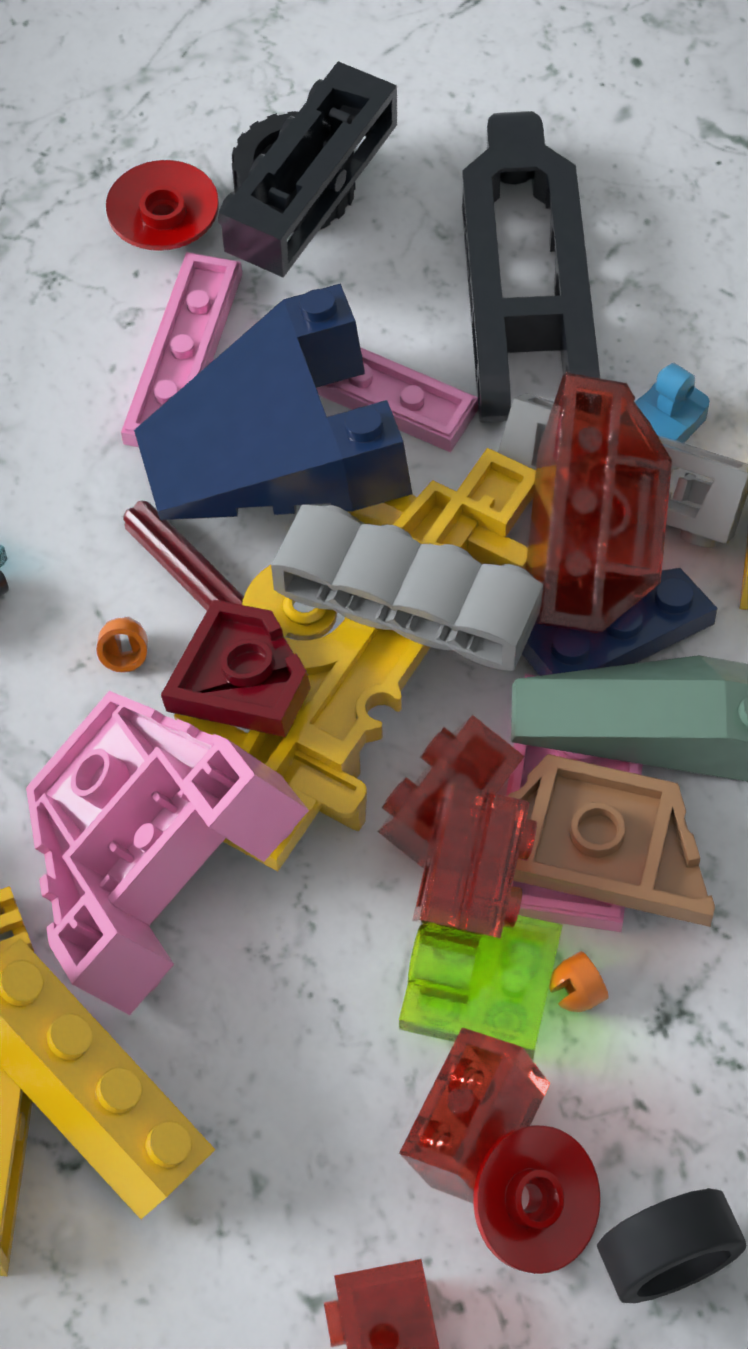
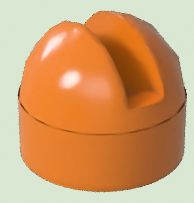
[96,617,148,672]
[549,951,609,1012]

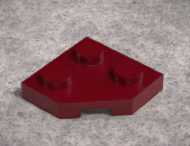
[161,599,311,737]

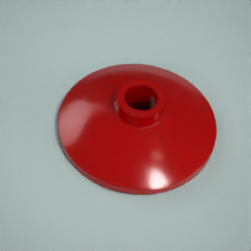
[106,160,219,251]
[473,1125,600,1274]

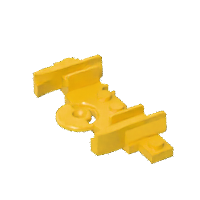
[174,448,541,872]

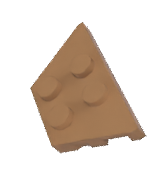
[456,754,715,927]

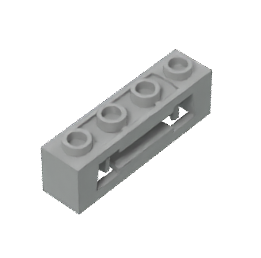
[498,393,748,548]

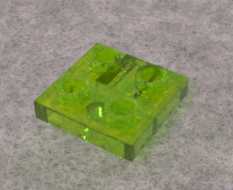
[399,896,563,1060]

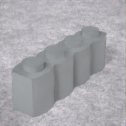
[271,505,543,671]

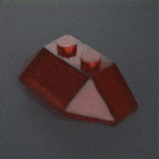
[526,372,672,633]

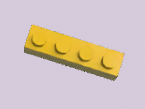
[0,938,216,1219]

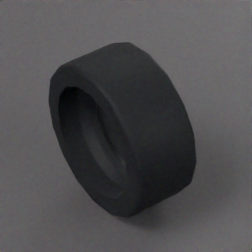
[597,1188,746,1304]

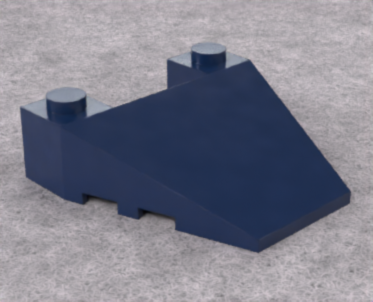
[134,283,413,520]

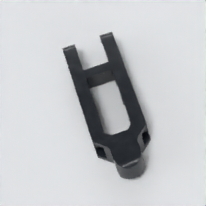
[462,111,601,422]

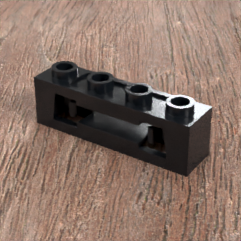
[218,61,397,278]

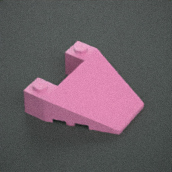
[26,691,309,1015]

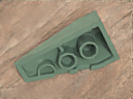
[511,655,748,782]

